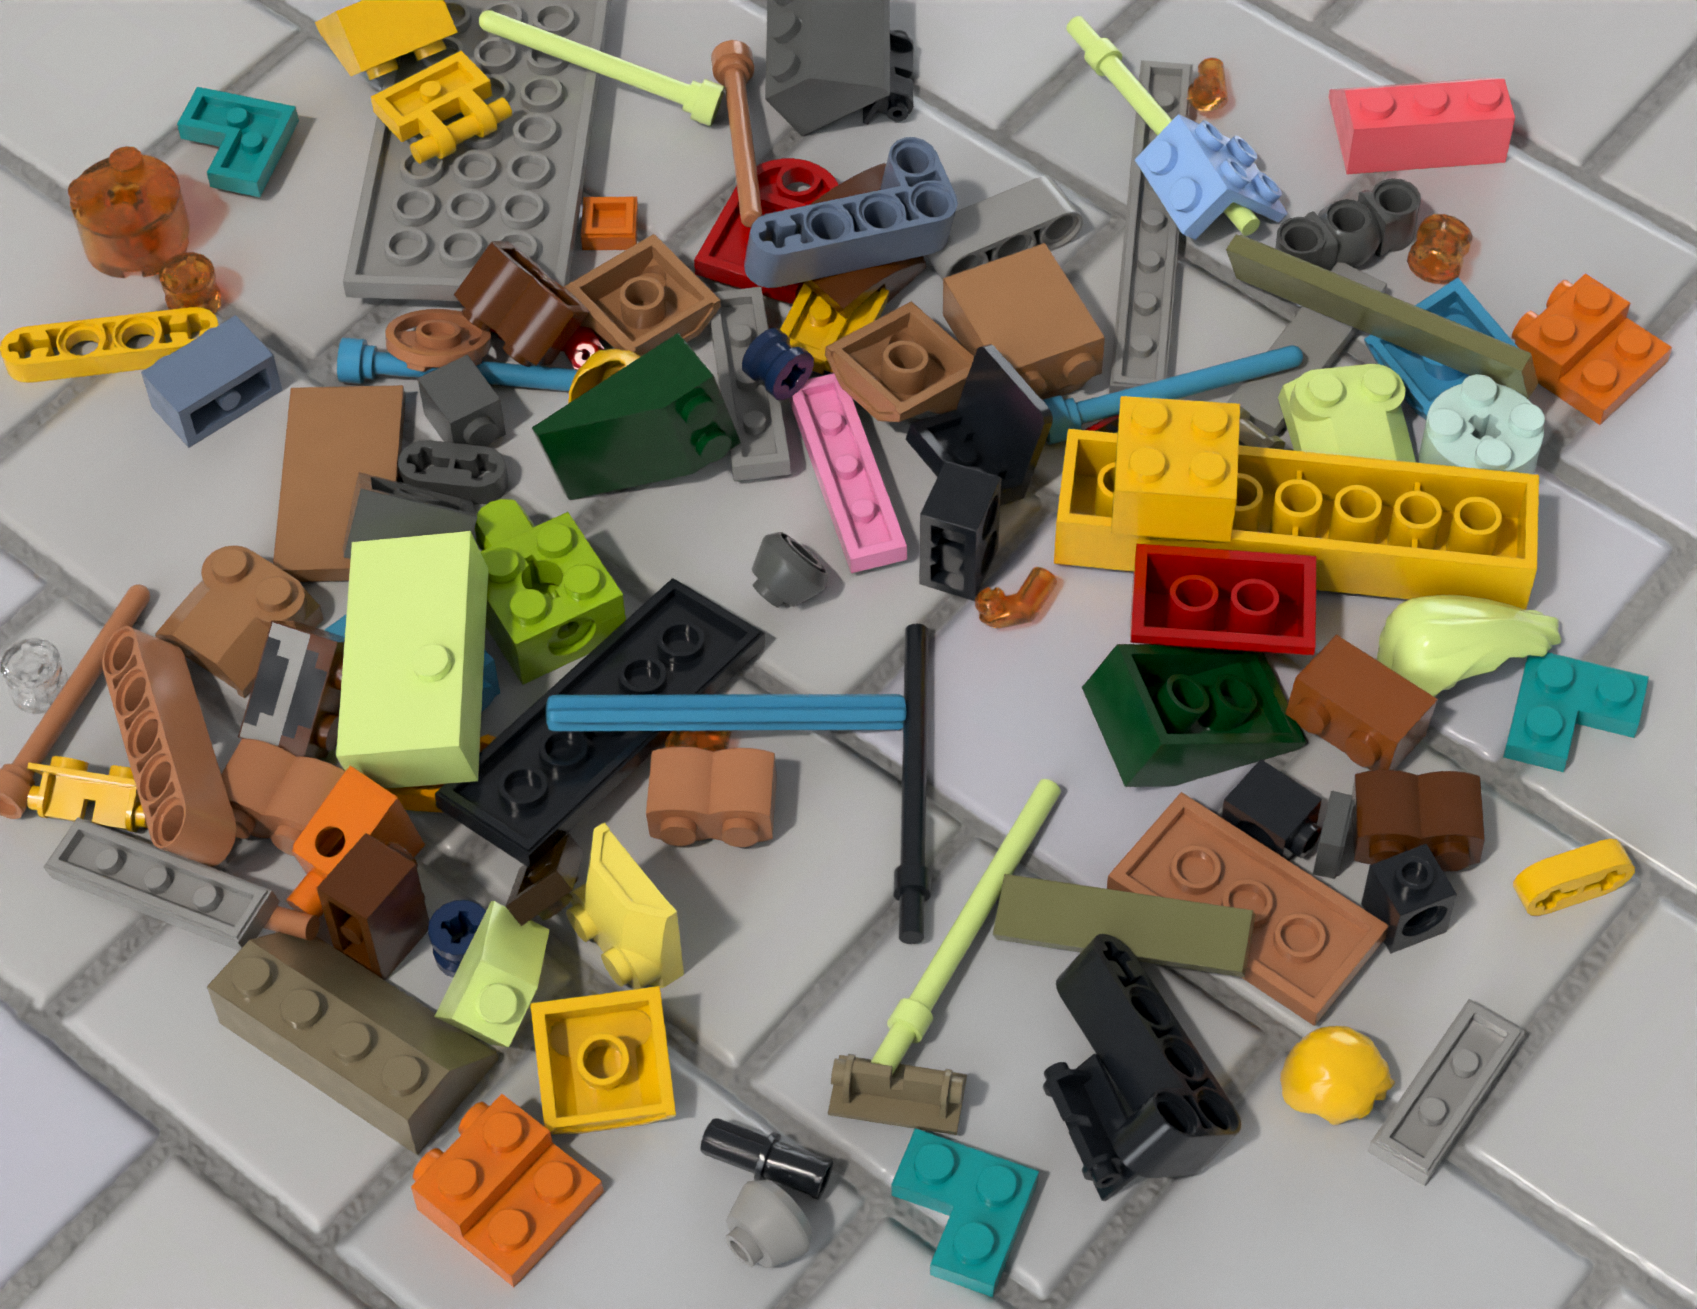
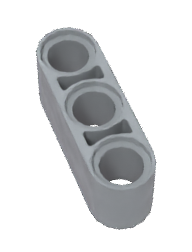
[925,176,1083,280]

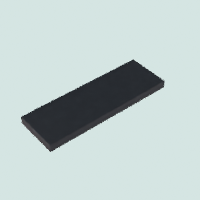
[435,578,765,868]

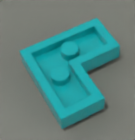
[177,87,299,197]
[1503,652,1649,772]
[891,1128,1039,1297]

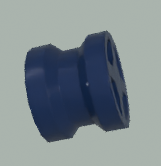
[742,328,814,400]
[428,900,486,978]

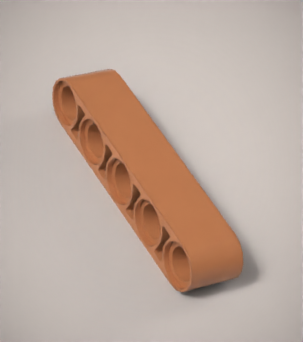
[102,626,237,866]

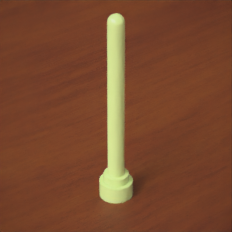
[479,10,725,127]

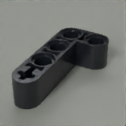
[1056,933,1242,1178]

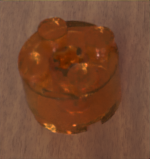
[68,146,190,278]

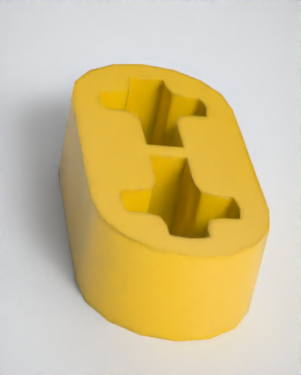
[1513,839,1635,916]

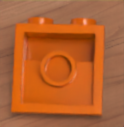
[1512,273,1672,425]
[411,1094,603,1287]

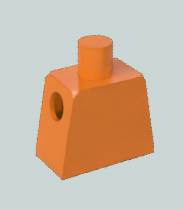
[286,766,425,918]

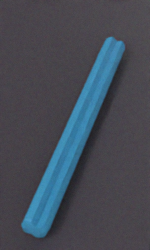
[546,694,907,731]

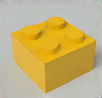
[1111,396,1240,542]

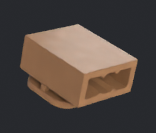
[943,243,1105,400]

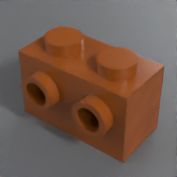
[1285,634,1438,771]

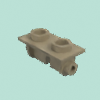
[828,1054,967,1135]

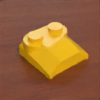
[530,986,676,1134]

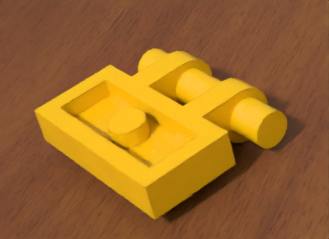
[371,51,512,164]

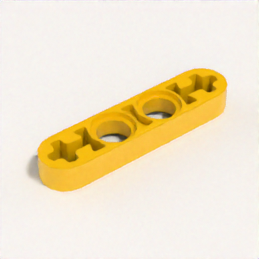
[0,307,219,383]

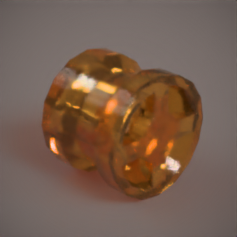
[1407,214,1473,284]
[159,252,222,314]

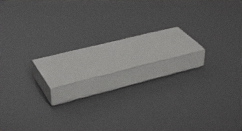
[1368,999,1526,1186]

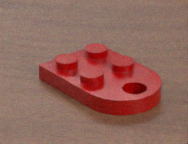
[694,158,839,304]

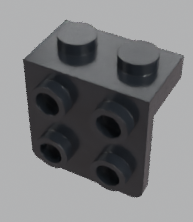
[905,344,1053,506]

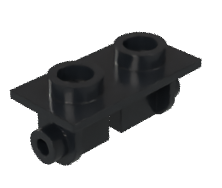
[863,30,914,125]
[1043,1054,1138,1201]

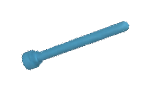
[337,337,578,391]
[1043,345,1303,445]

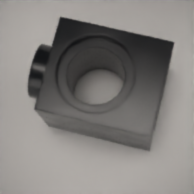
[1221,759,1322,861]
[1361,844,1457,954]

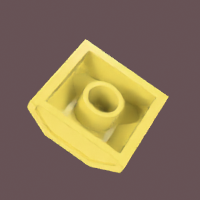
[566,822,684,989]

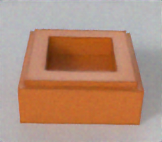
[581,196,638,250]

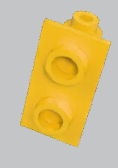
[27,756,148,832]

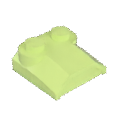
[1278,364,1416,463]

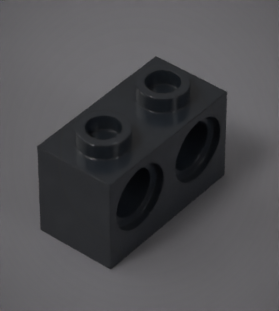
[919,461,1001,601]

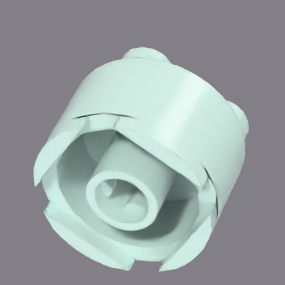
[1419,374,1545,474]

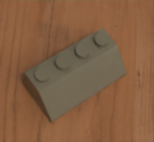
[207,932,499,1155]

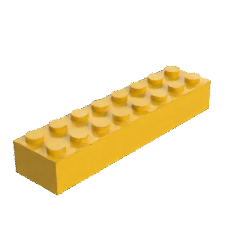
[1054,429,1539,610]

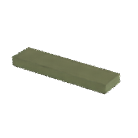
[993,874,1255,978]

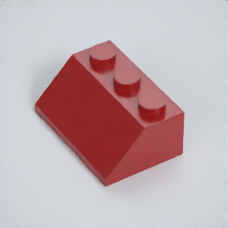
[1129,544,1316,655]

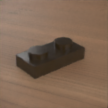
[506,833,584,926]

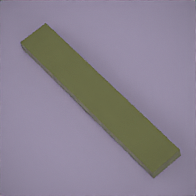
[1226,234,1538,399]

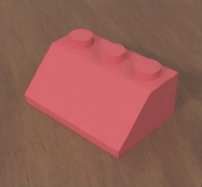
[1329,78,1515,174]

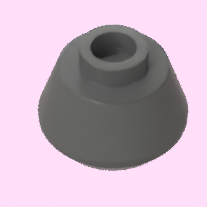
[752,532,828,608]

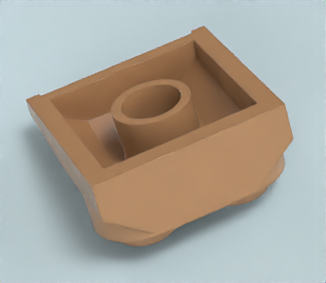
[564,234,721,357]
[825,301,974,422]
[155,545,324,699]

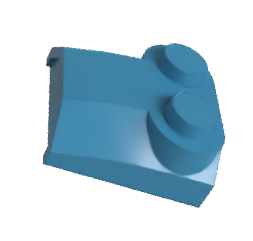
[1364,277,1518,420]

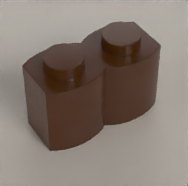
[454,241,589,367]
[1352,770,1485,871]

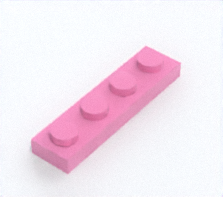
[788,373,907,573]

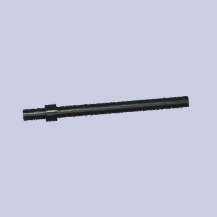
[893,623,931,944]

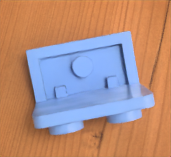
[1135,114,1288,240]

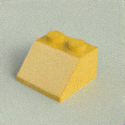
[315,0,458,80]

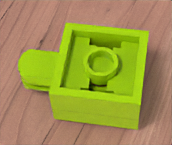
[474,499,626,685]

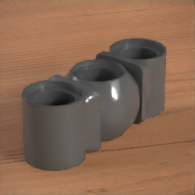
[1275,178,1421,271]

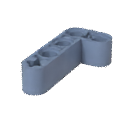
[744,137,958,288]

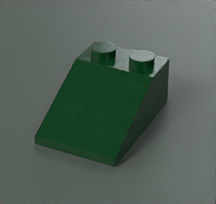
[532,333,741,500]
[1081,644,1306,787]

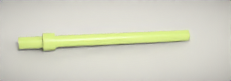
[1066,16,1260,236]
[870,779,1061,1076]

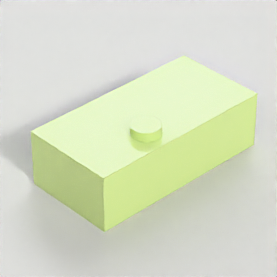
[336,531,488,789]

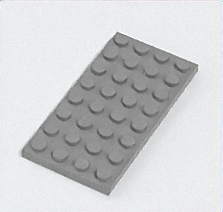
[343,0,612,301]

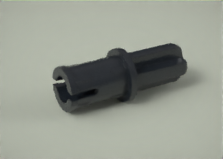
[700,1118,833,1200]

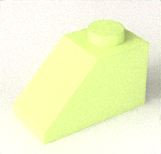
[434,901,550,1047]

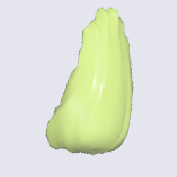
[1377,595,1561,697]

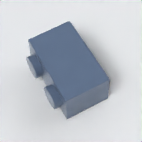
[141,315,282,448]

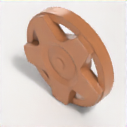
[385,309,491,372]

